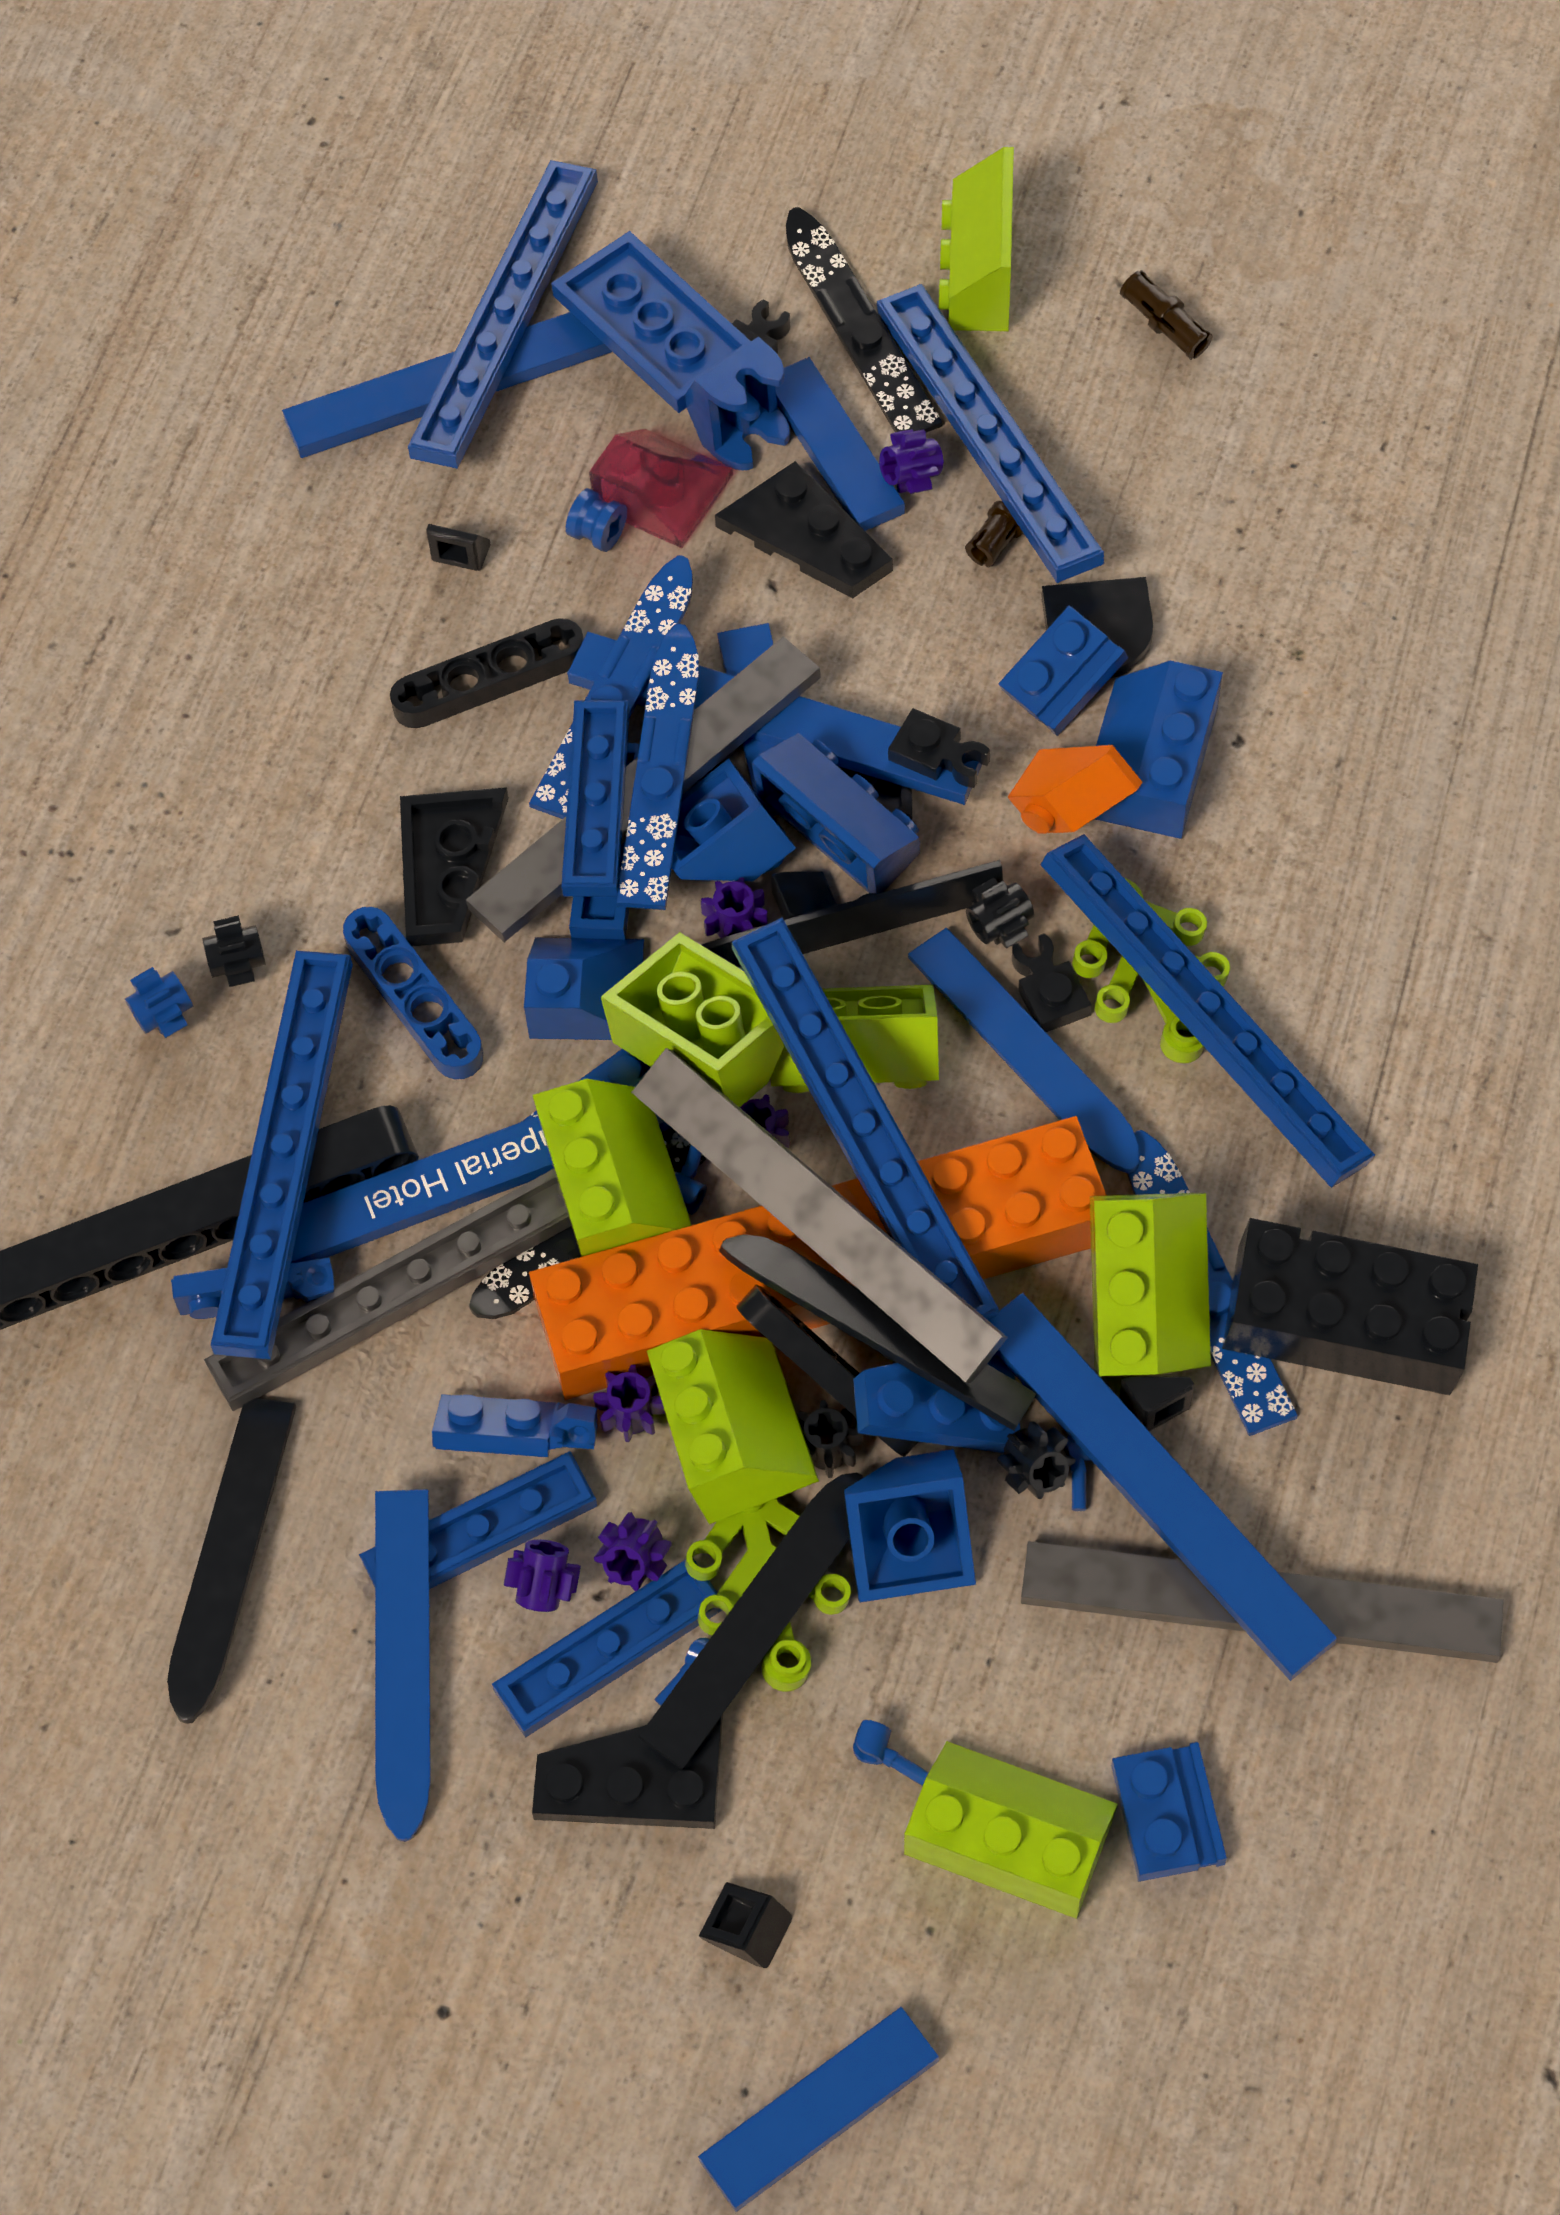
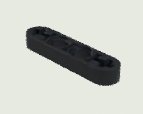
[390,618,584,728]
[736,1285,918,1457]

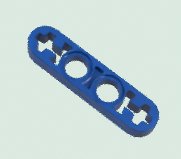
[343,907,483,1079]

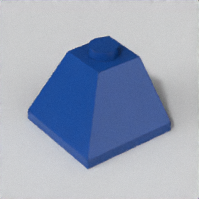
[672,758,796,882]
[524,937,644,1040]
[844,1449,976,1603]

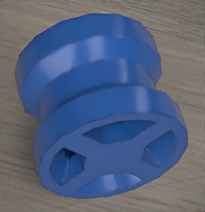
[565,488,627,552]

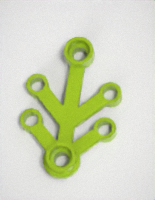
[1072,878,1230,1063]
[685,1498,851,1692]

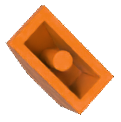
[1008,745,1143,834]

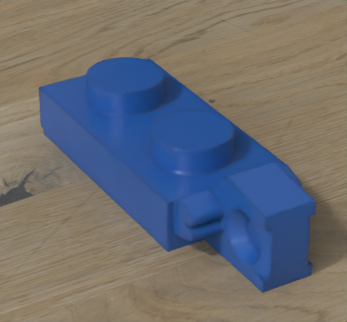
[171,1258,335,1319]
[432,1394,598,1457]

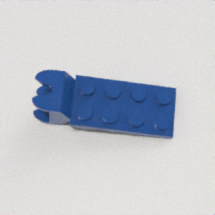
[551,231,790,471]

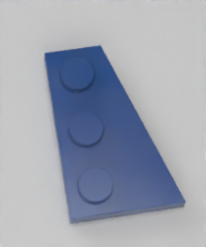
[853,1354,1021,1453]

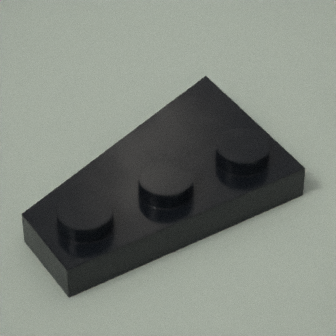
[715,461,893,599]
[400,787,509,947]
[532,1714,723,1829]

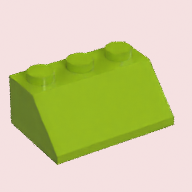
[939,147,1014,332]
[601,932,784,1107]
[771,984,939,1093]
[532,1078,691,1257]
[1090,1193,1211,1376]
[647,1329,819,1525]
[904,1741,1118,1919]

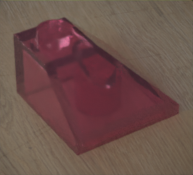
[589,429,733,548]

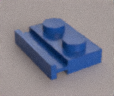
[998,605,1129,736]
[1111,1742,1227,1882]

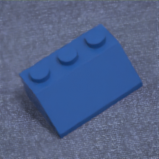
[1095,661,1223,839]
[752,733,920,894]

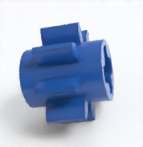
[125,967,194,1038]

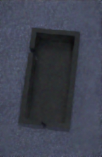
[1222,1218,1478,1396]

